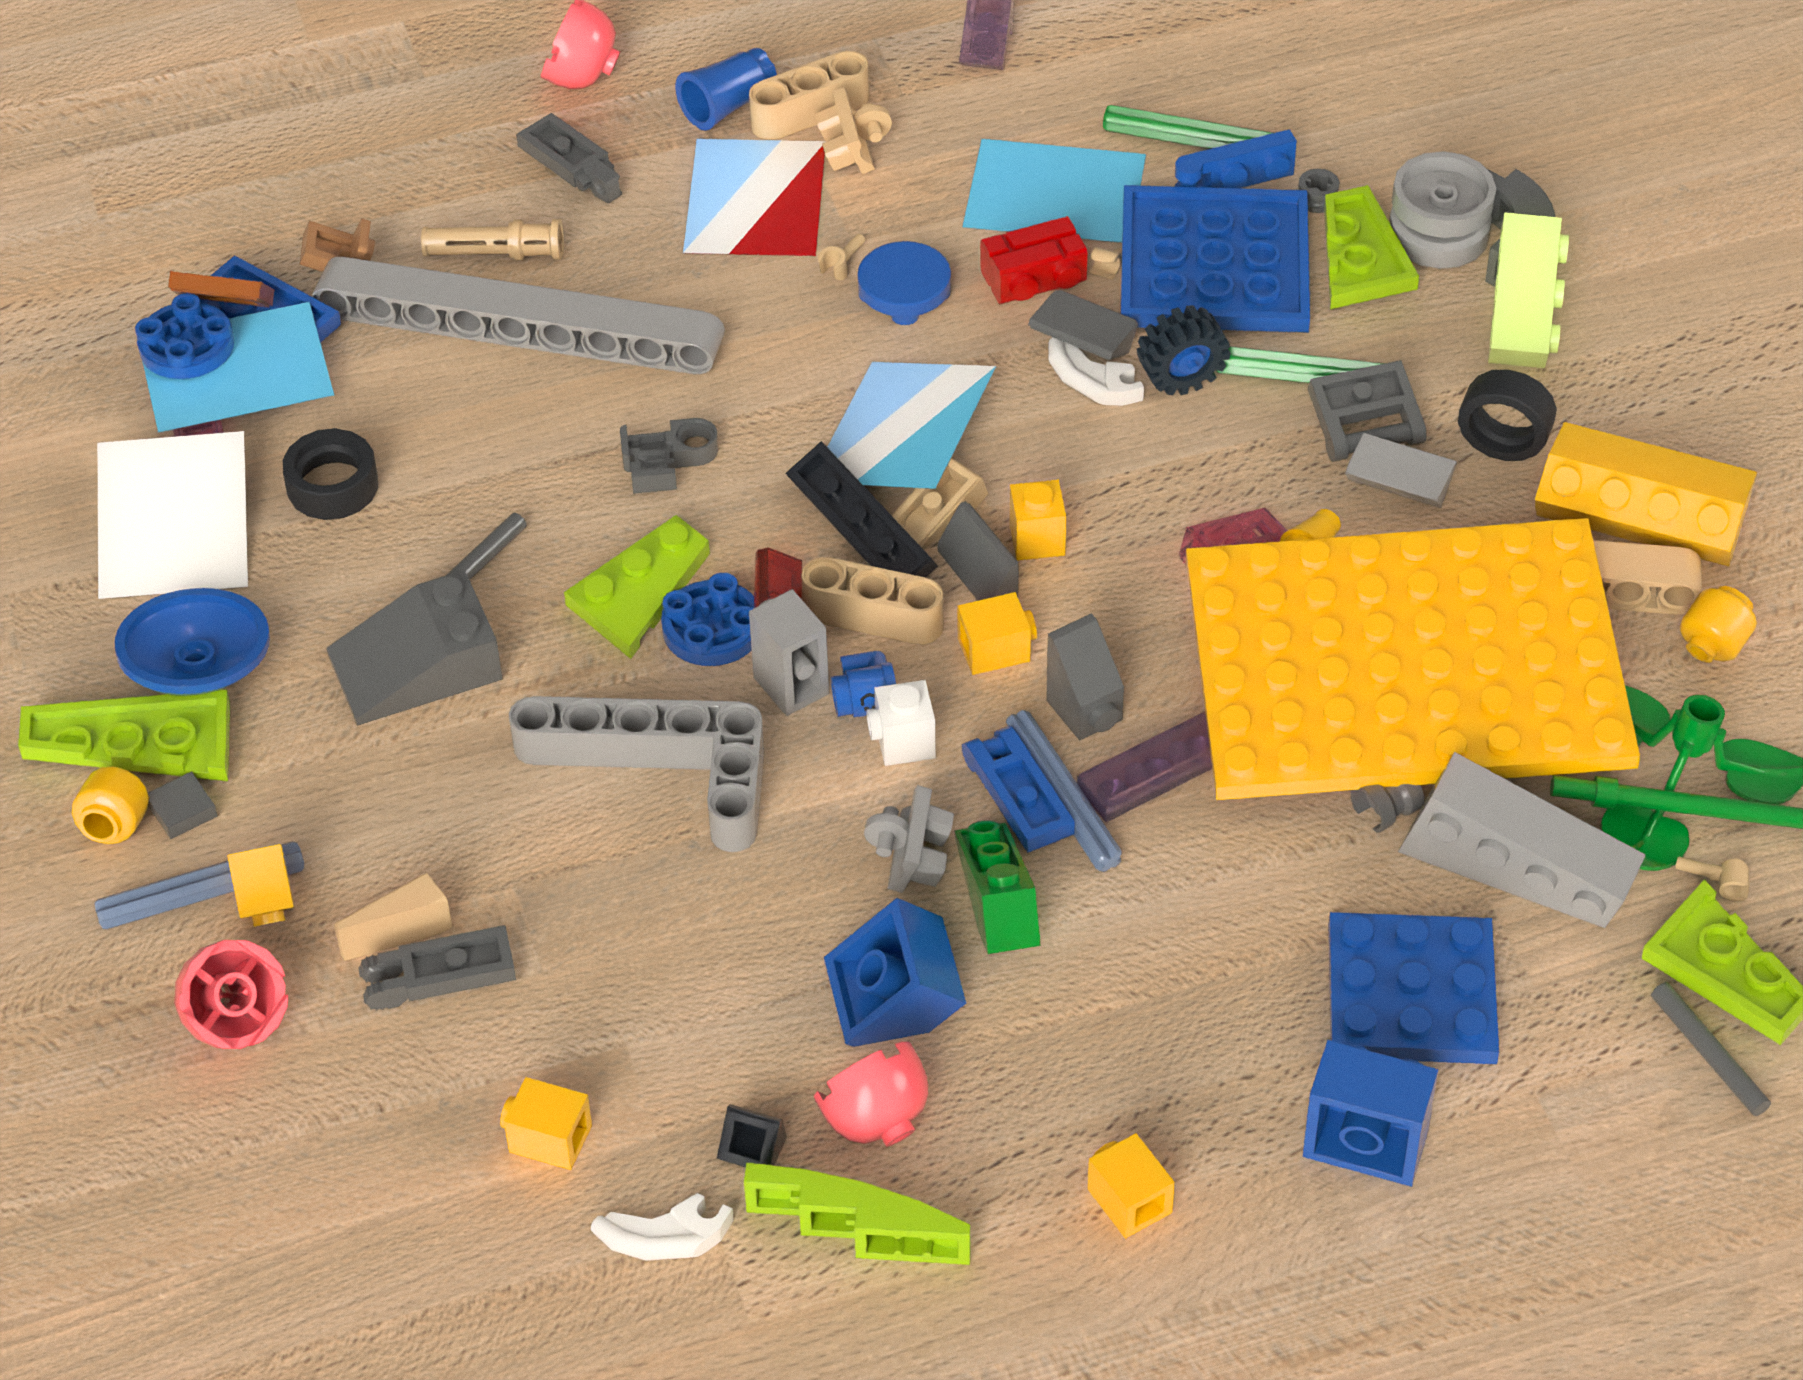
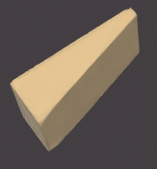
[892,458,988,550]
[334,873,452,961]

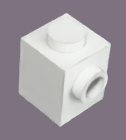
[867,680,936,766]

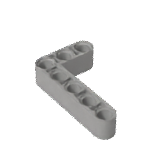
[509,696,764,852]

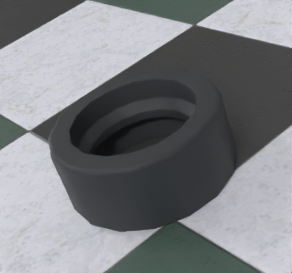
[1458,369,1557,461]
[282,428,378,520]

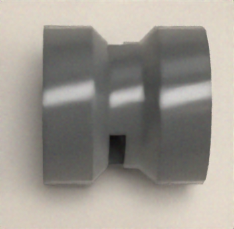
[1350,784,1425,833]

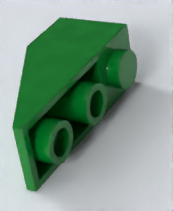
[954,821,1041,954]

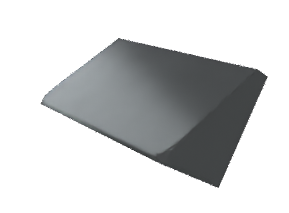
[1028,290,1138,360]
[937,501,1019,601]

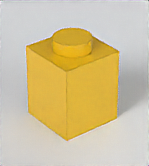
[1009,479,1066,561]
[957,592,1037,675]
[227,844,295,927]
[500,1077,592,1170]
[1088,1133,1175,1239]

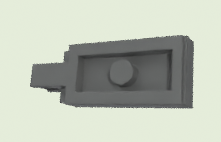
[516,113,622,204]

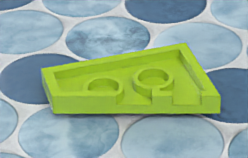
[1324,185,1419,309]
[564,515,710,659]
[1641,879,1803,1045]

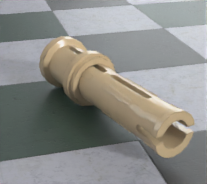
[421,219,564,261]

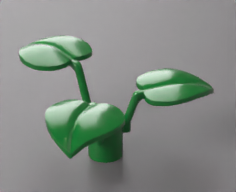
[1600,685,1803,871]

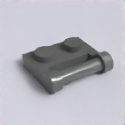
[1307,360,1427,462]

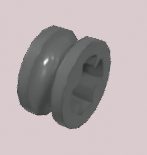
[1298,168,1340,213]

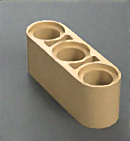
[749,51,869,140]
[1593,540,1702,615]
[801,557,944,645]

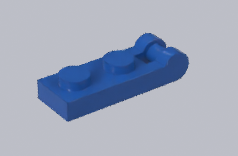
[1174,129,1297,188]
[962,725,1075,853]

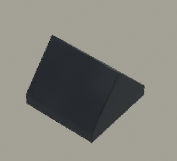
[716,1104,787,1167]

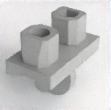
[864,785,954,893]

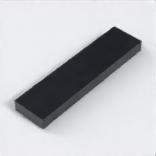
[785,441,938,578]

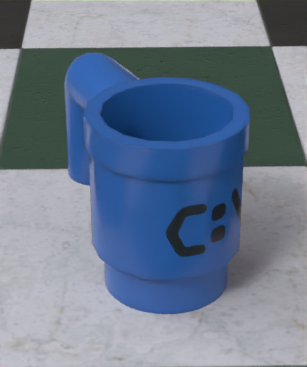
[831,651,896,718]

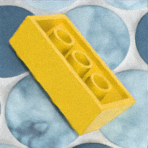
[1535,422,1757,567]

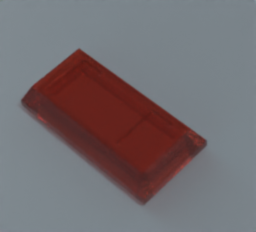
[754,547,802,608]

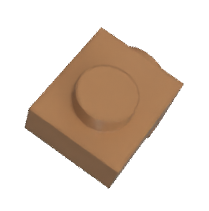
[299,218,375,272]

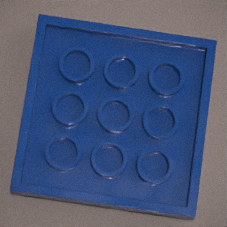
[1120,185,1310,333]

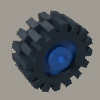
[1136,305,1231,395]

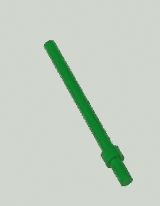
[1550,775,1803,829]

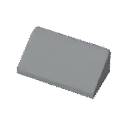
[1345,433,1457,508]

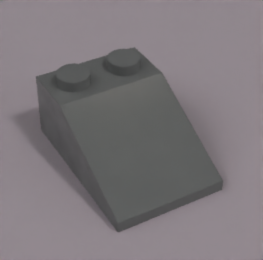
[326,570,503,726]

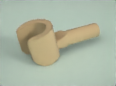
[818,234,865,280]
[1089,245,1122,280]
[1676,856,1749,901]

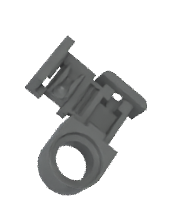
[620,418,718,494]

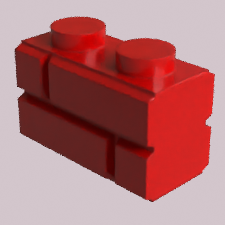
[980,216,1088,305]

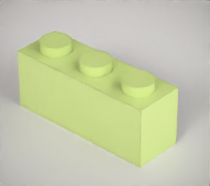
[1488,213,1569,368]

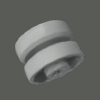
[1389,151,1496,269]

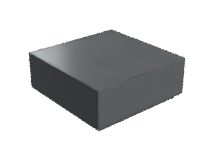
[148,771,218,839]

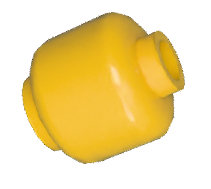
[1680,586,1757,663]
[71,766,149,844]

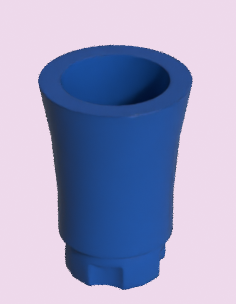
[675,48,777,131]

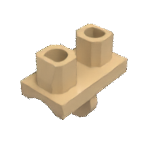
[815,87,892,175]

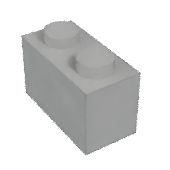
[749,589,829,716]

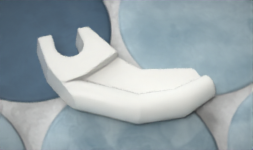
[1048,337,1144,406]
[591,1193,734,1261]

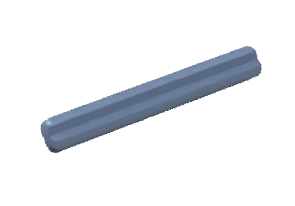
[1006,710,1122,872]
[95,841,304,929]

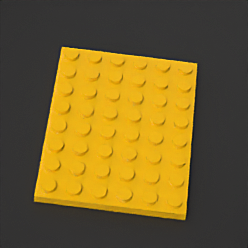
[1186,518,1640,800]

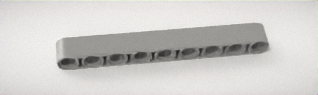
[312,257,725,374]

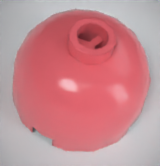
[541,0,620,89]
[174,940,288,1049]
[814,1042,928,1147]

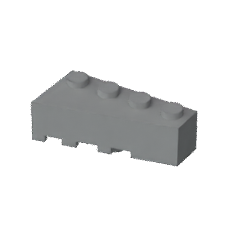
[1398,752,1645,928]

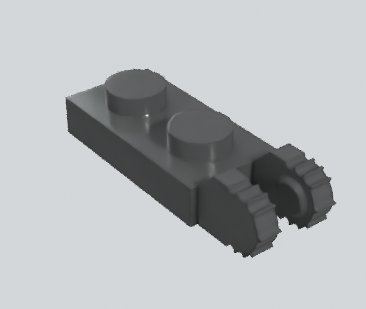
[358,925,516,1011]

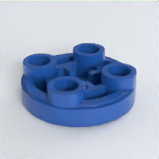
[858,241,951,325]
[135,293,234,379]
[661,573,759,666]

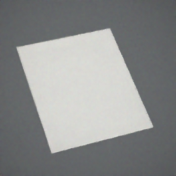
[97,431,248,599]

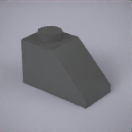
[1046,613,1124,741]

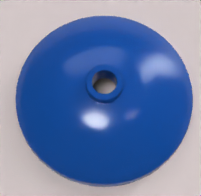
[114,588,270,696]

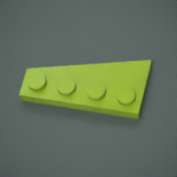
[18,689,230,781]

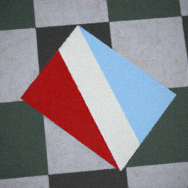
[683,139,826,256]

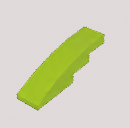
[744,1163,971,1265]

